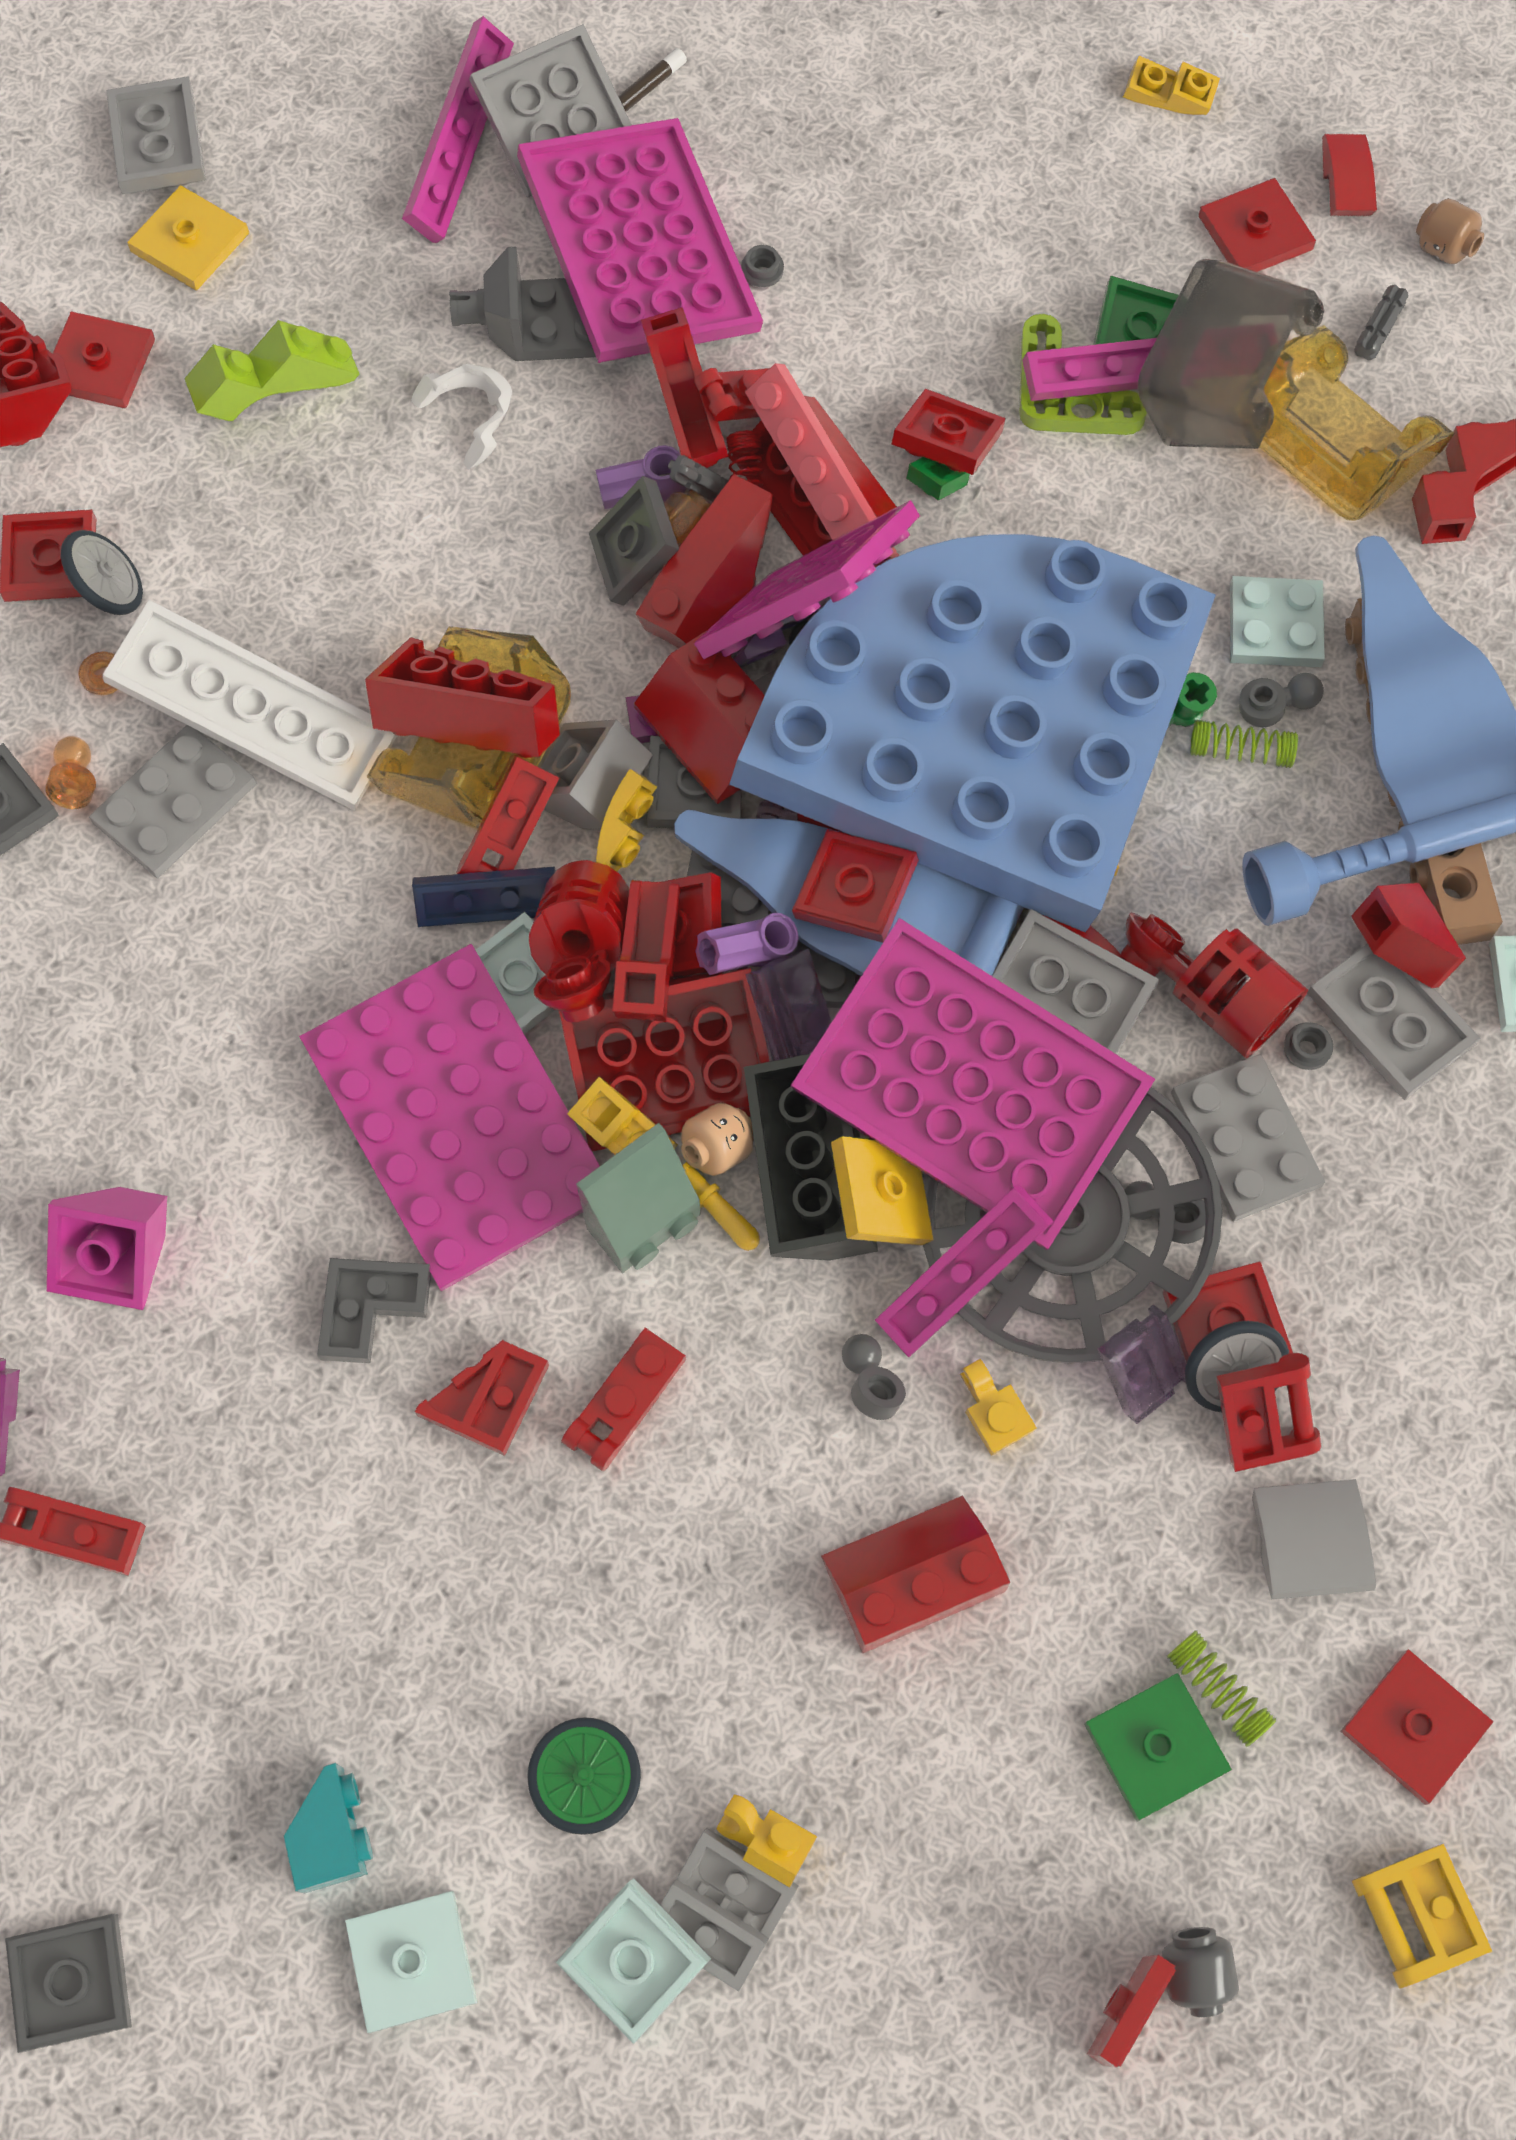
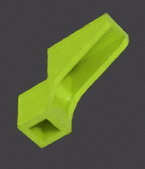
[184,320,360,421]

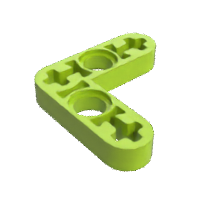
[1019,314,1148,435]

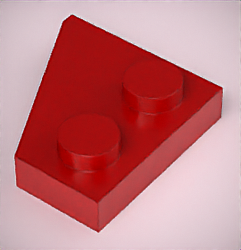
[415,1340,549,1456]

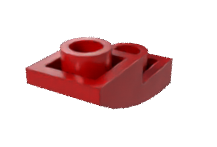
[1322,134,1377,216]

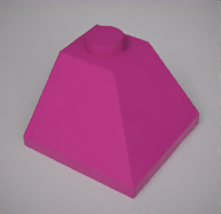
[46,1187,167,1310]

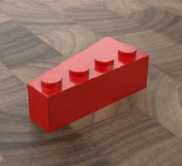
[365,637,560,758]

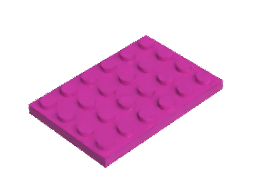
[517,118,763,363]
[791,918,1155,1250]
[299,943,600,1291]

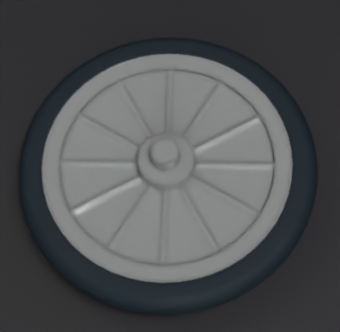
[60,530,143,615]
[1185,1321,1289,1413]

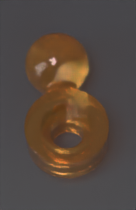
[45,736,96,809]

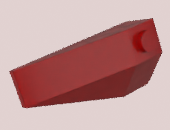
[0,301,72,447]

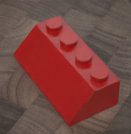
[731,396,911,556]

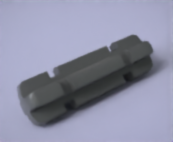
[1354,284,1409,360]
[668,455,729,502]

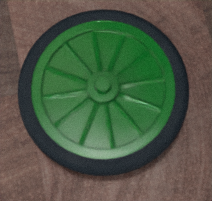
[527,1717,641,1835]

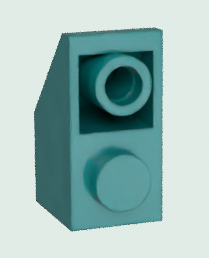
[284,1763,373,1894]

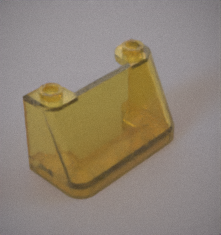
[1234,325,1455,521]
[367,626,571,830]

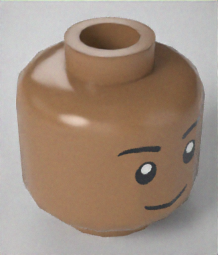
[1416,198,1484,264]

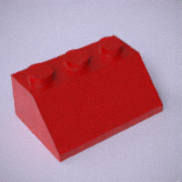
[634,630,765,804]
[821,1495,1011,1653]

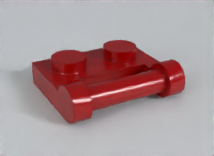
[1216,1353,1322,1472]

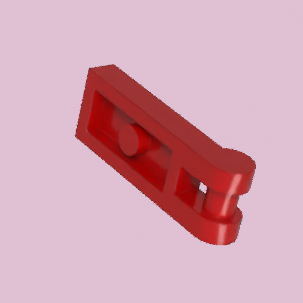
[694,368,770,422]
[456,755,559,874]
[561,1328,686,1472]
[0,1487,146,1576]

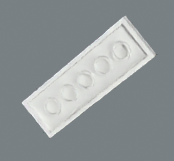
[103,600,397,811]

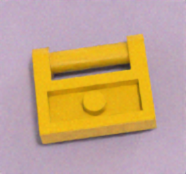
[1352,1844,1492,1989]

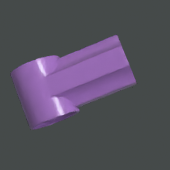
[595,445,686,509]
[695,913,798,975]

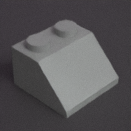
[537,719,653,829]

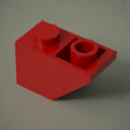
[1351,883,1466,988]

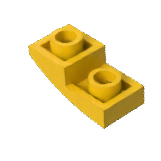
[1123,55,1220,115]
[596,769,657,872]

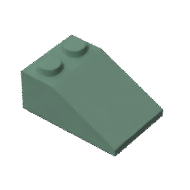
[577,1123,701,1273]

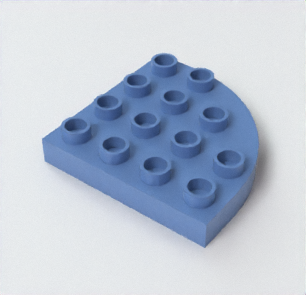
[729,534,1216,932]

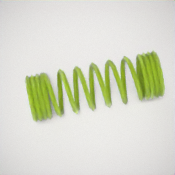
[1190,719,1298,768]
[1167,1630,1276,1747]

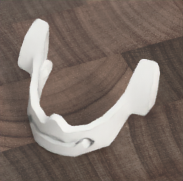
[411,364,512,470]

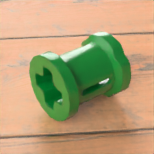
[1173,672,1217,727]

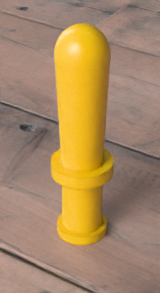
[682,1162,760,1251]

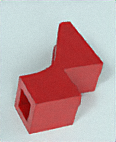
[641,307,729,468]
[1412,419,1516,544]
[613,880,680,1021]

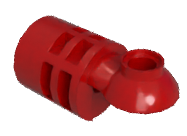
[529,860,630,1022]
[1120,912,1308,1058]

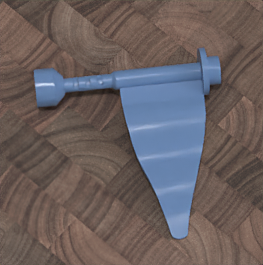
[1242,535,1516,926]
[674,810,1024,976]

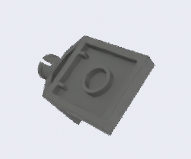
[449,247,596,361]

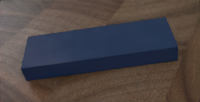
[412,866,555,927]

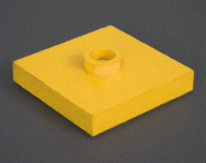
[127,185,249,291]
[831,1136,934,1245]

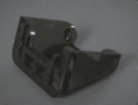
[1138,259,1324,449]

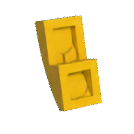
[567,1077,678,1155]

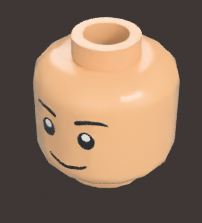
[681,1103,754,1176]

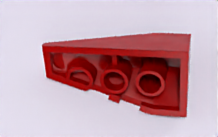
[636,474,773,656]

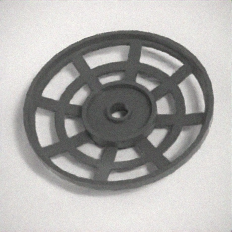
[923,1087,1222,1364]

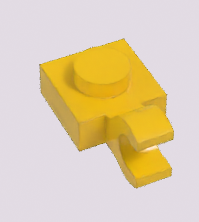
[960,1359,1037,1456]
[716,1794,817,1888]

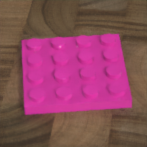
[694,500,920,659]

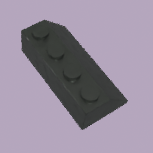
[744,1054,878,1261]

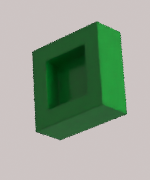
[906,457,970,501]

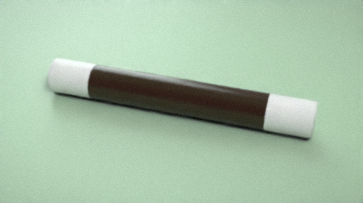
[618,48,687,112]

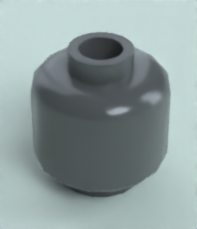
[1162,1927,1239,2017]

